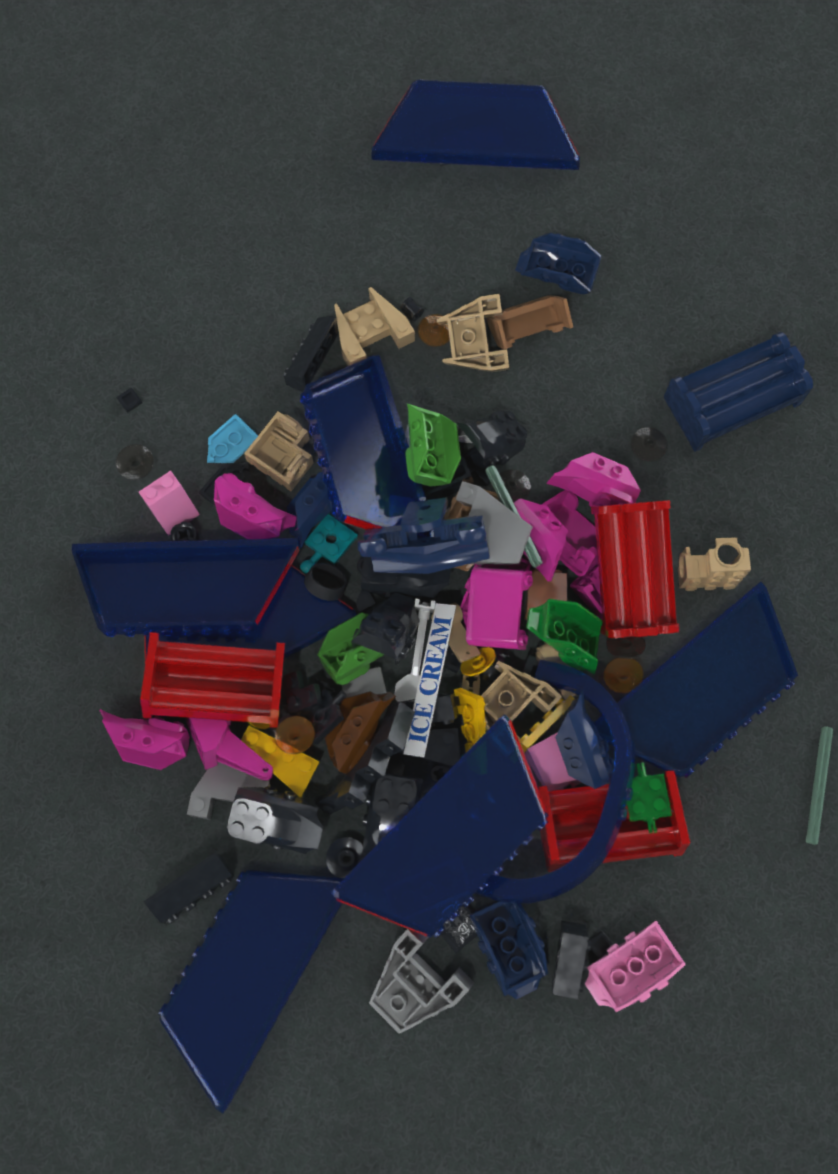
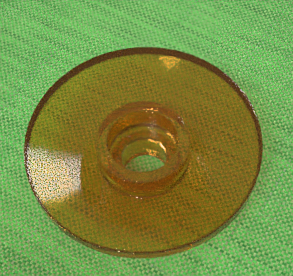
[418,314,450,347]
[604,657,643,693]
[275,716,315,754]

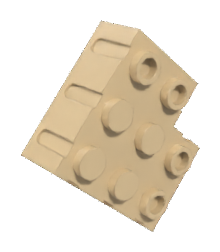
[244,411,313,491]
[678,538,751,591]

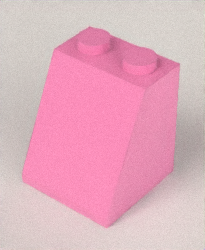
[139,471,200,536]
[525,733,582,791]

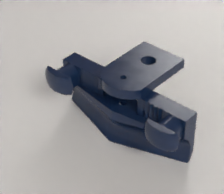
[358,498,490,574]

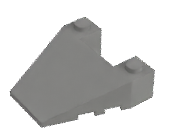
[455,481,533,565]
[187,762,271,820]
[369,923,475,1034]

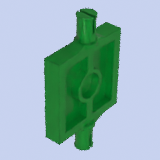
[622,763,672,834]

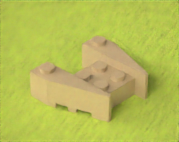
[334,287,415,367]
[437,294,510,372]
[481,661,562,758]

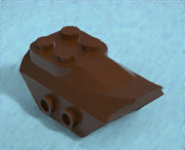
[325,691,396,774]

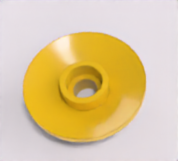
[460,647,496,676]

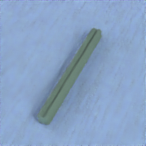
[486,465,542,568]
[806,726,833,845]

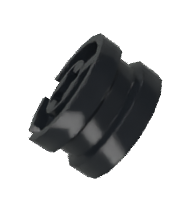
[170,522,199,552]

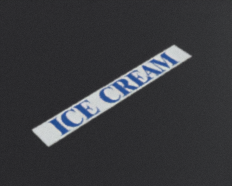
[404,603,456,757]

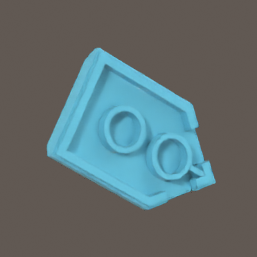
[207,414,258,463]

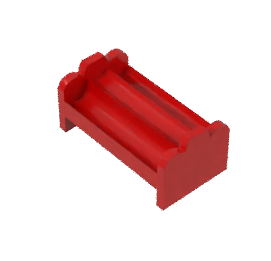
[591,500,679,638]
[140,632,285,728]
[536,770,690,872]

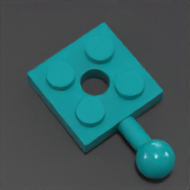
[300,514,358,574]

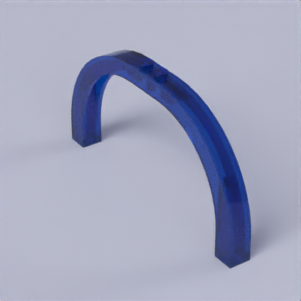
[468,660,635,904]

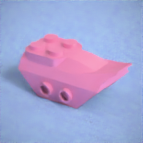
[585,921,686,1012]

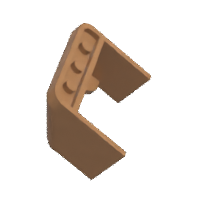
[486,295,573,350]

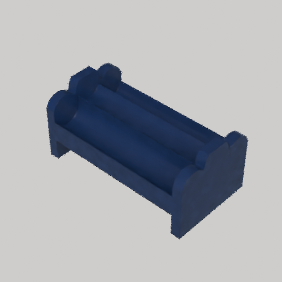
[664,332,813,452]

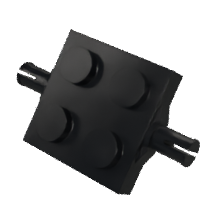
[295,689,347,745]

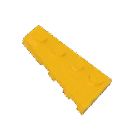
[454,688,488,775]
[509,695,576,764]
[241,726,320,797]

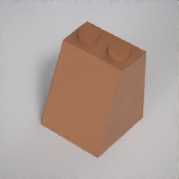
[524,569,567,620]

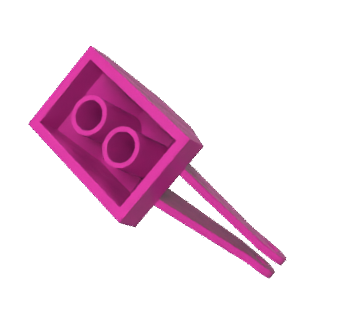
[185,717,273,781]

